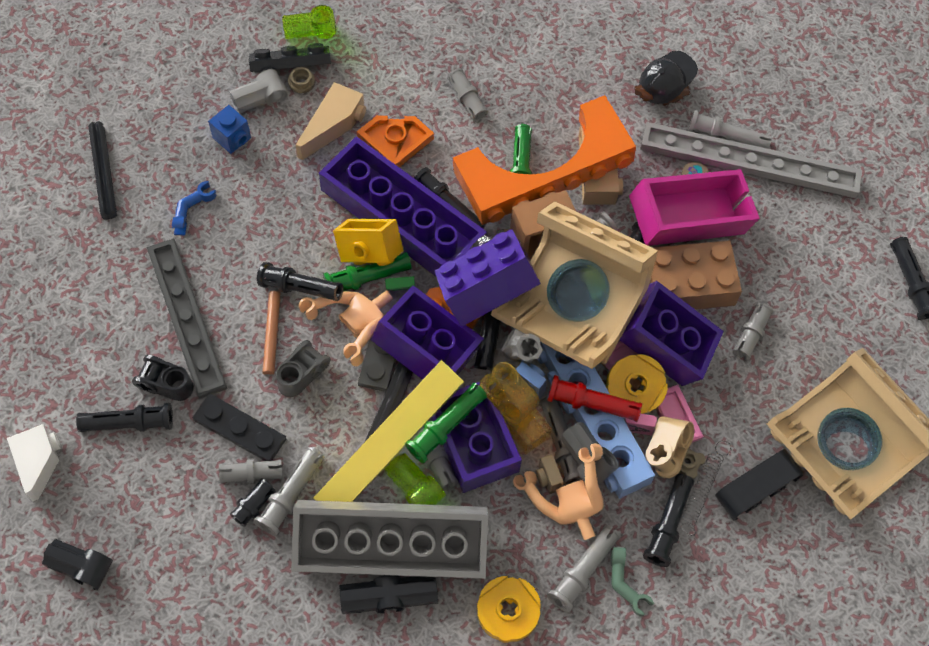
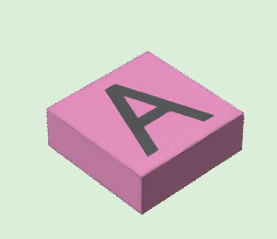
[624,413,657,436]

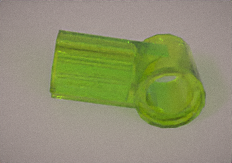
[282,5,337,39]
[385,453,446,505]

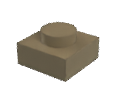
[536,454,563,494]

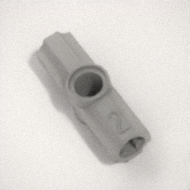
[500,328,543,366]

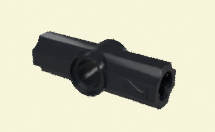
[339,575,438,614]

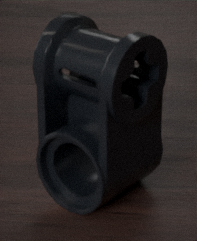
[132,354,194,401]

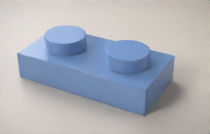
[515,361,547,402]

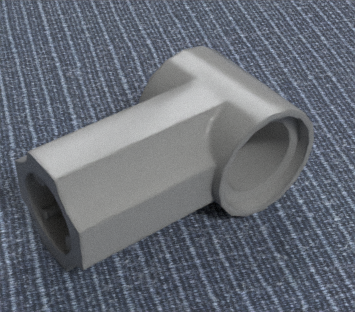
[229,69,288,114]

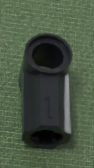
[42,539,113,591]

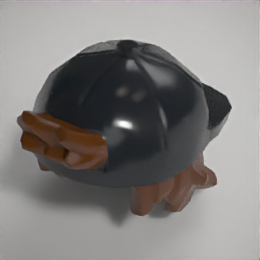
[634,51,698,106]

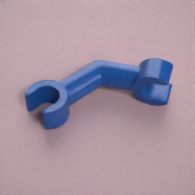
[172,181,217,235]

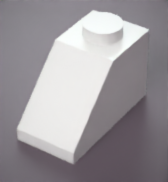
[7,424,61,502]

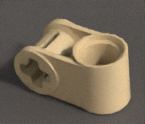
[646,416,694,478]

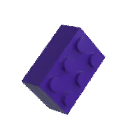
[435,229,541,327]
[620,281,724,386]
[371,285,484,380]
[432,379,522,493]

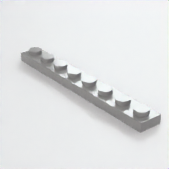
[640,122,862,198]

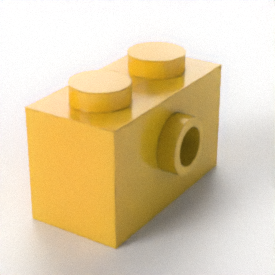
[333,219,404,266]

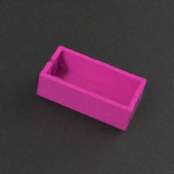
[629,169,760,246]

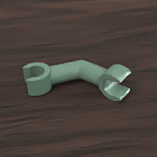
[611,547,654,616]

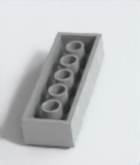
[291,500,488,579]

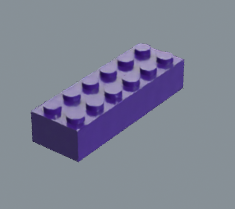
[319,136,487,276]

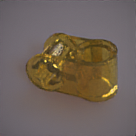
[480,362,540,424]

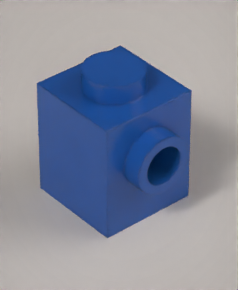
[208,105,251,154]

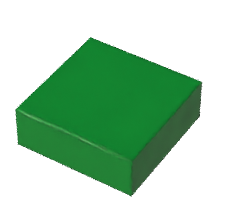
[385,276,415,291]

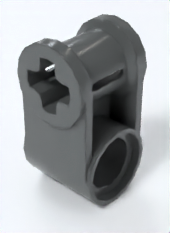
[276,340,331,397]

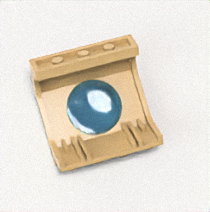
[491,201,658,369]
[767,348,929,519]

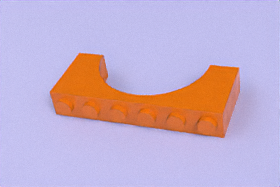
[453,95,636,225]

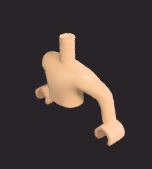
[299,290,393,366]
[513,443,604,540]

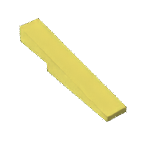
[313,360,464,502]

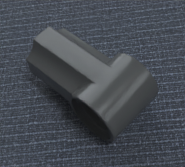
[560,422,619,485]

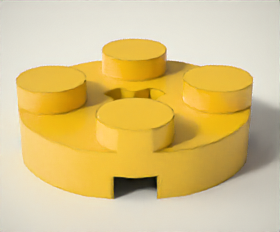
[606,354,668,414]
[477,576,541,643]

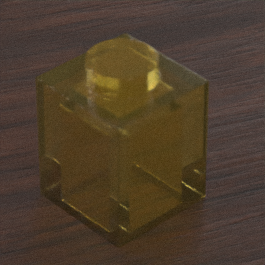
[505,401,552,454]

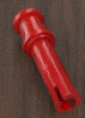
[547,375,642,422]

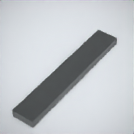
[147,238,227,399]

